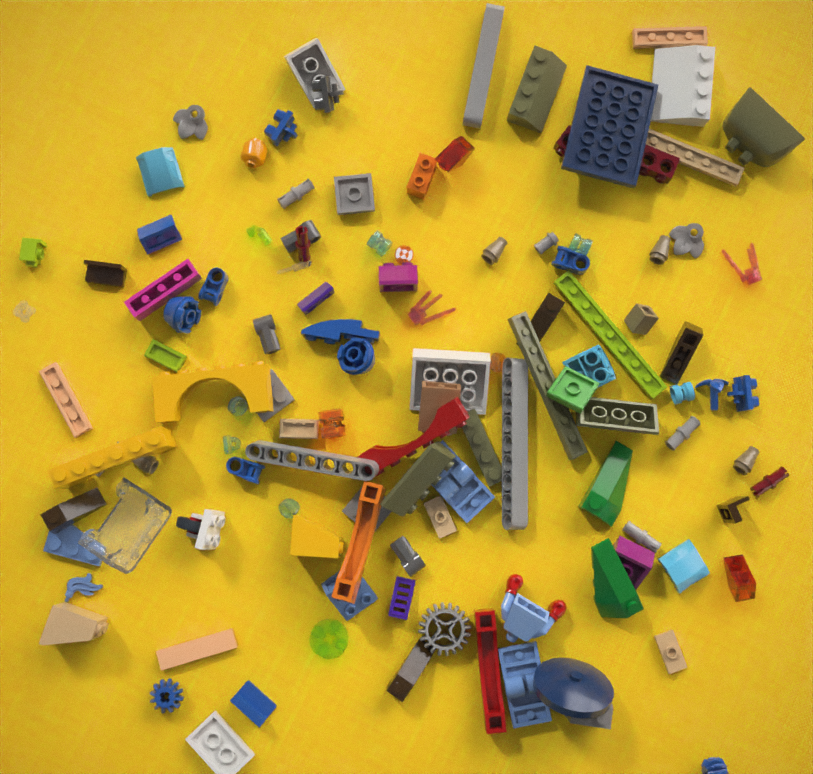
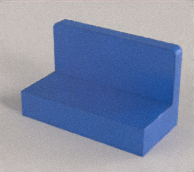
[137,215,182,255]
[230,680,277,728]

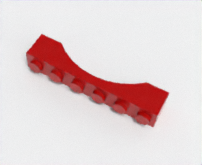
[357,397,470,477]
[474,608,507,734]

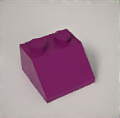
[379,262,418,292]
[613,536,655,590]

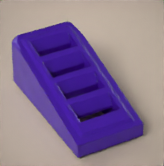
[388,576,416,620]

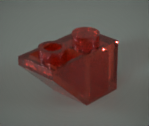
[434,136,475,172]
[723,554,757,602]

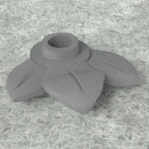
[173,105,208,140]
[669,223,704,258]

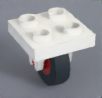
[176,509,226,550]

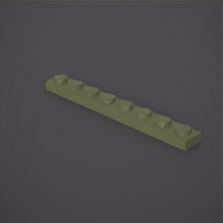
[507,311,588,460]

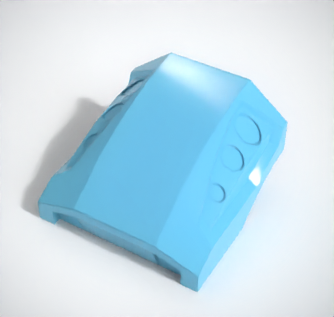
[136,147,185,197]
[562,345,616,387]
[658,539,710,594]

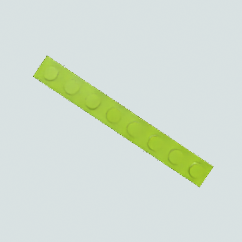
[553,270,667,400]

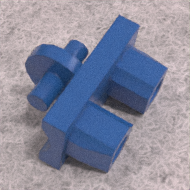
[264,109,298,147]
[727,375,759,412]

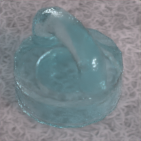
[227,396,248,416]
[223,435,241,455]
[278,498,300,519]

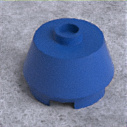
[164,296,202,334]
[337,337,375,375]

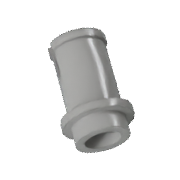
[534,232,559,255]

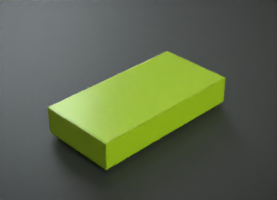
[144,339,187,372]

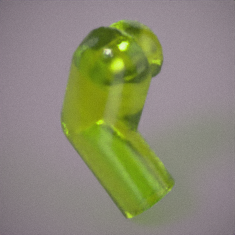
[246,224,273,246]

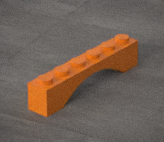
[331,481,386,604]

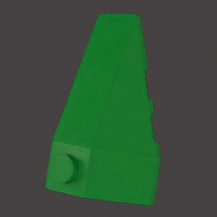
[578,441,633,527]

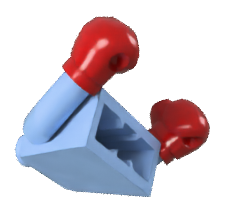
[501,574,567,643]

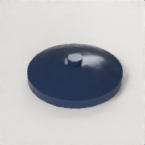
[533,658,614,719]

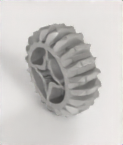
[418,602,471,656]

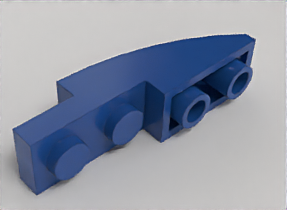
[301,319,380,345]

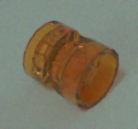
[318,409,346,439]

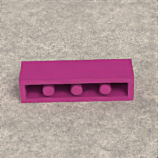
[124,259,203,321]

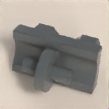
[311,76,344,113]

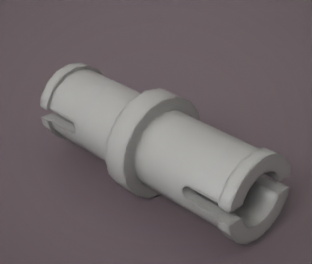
[277,178,315,209]
[665,416,701,451]
[622,520,662,553]

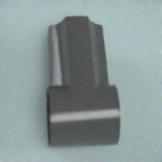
[280,220,321,253]
[253,314,281,355]
[390,536,426,577]

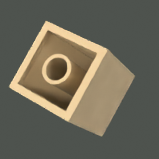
[39,602,109,645]

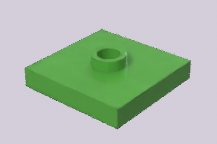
[546,366,599,414]

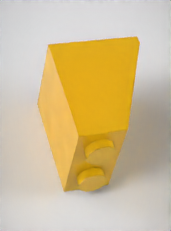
[290,515,345,558]

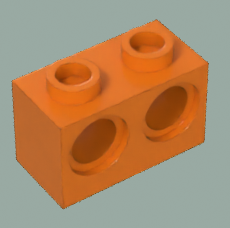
[407,153,438,200]

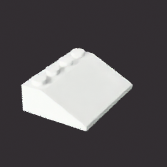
[651,45,716,127]
[410,348,490,415]

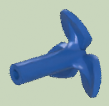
[695,379,729,410]

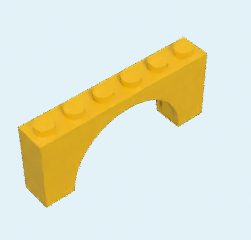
[152,361,274,424]
[48,427,177,489]

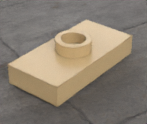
[279,419,319,439]
[423,495,457,539]
[654,629,687,674]

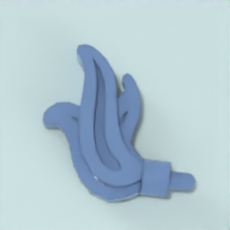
[65,573,103,602]

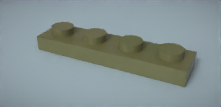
[462,408,502,487]

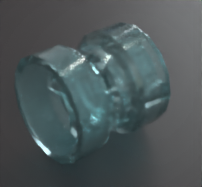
[367,230,393,257]
[569,233,593,255]

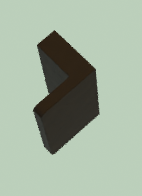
[83,260,127,288]
[716,496,750,524]

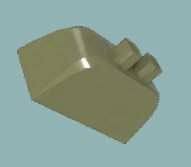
[722,87,805,167]

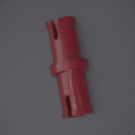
[295,226,311,262]
[750,466,789,498]

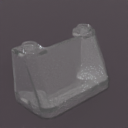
[78,477,172,574]

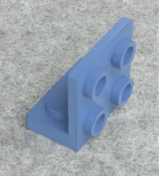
[321,571,378,621]

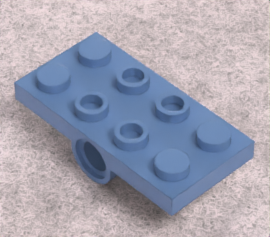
[432,440,495,523]
[498,641,552,729]

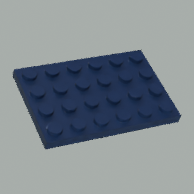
[561,65,659,189]

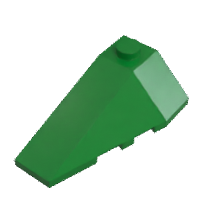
[591,538,644,618]

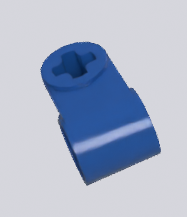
[551,246,590,275]
[198,267,228,306]
[226,457,265,484]

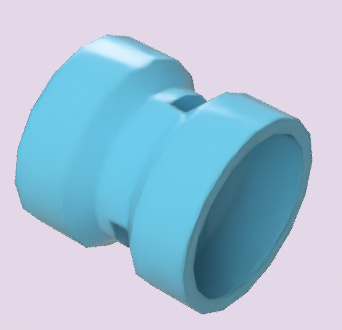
[670,382,695,404]

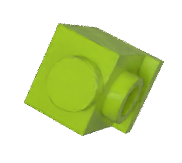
[19,237,47,268]

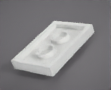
[185,710,255,774]

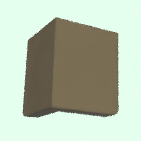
[624,303,659,335]

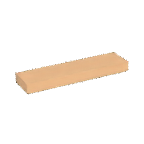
[632,26,708,49]
[39,362,93,438]
[156,628,238,670]

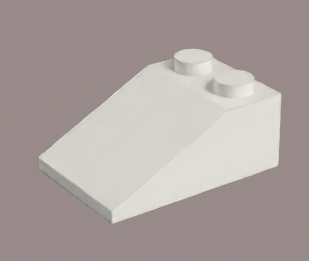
[284,38,346,108]

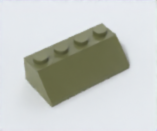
[507,45,567,133]
[576,397,659,435]
[380,441,456,517]

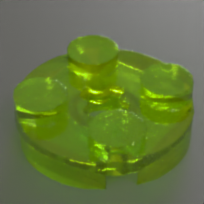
[309,618,349,659]

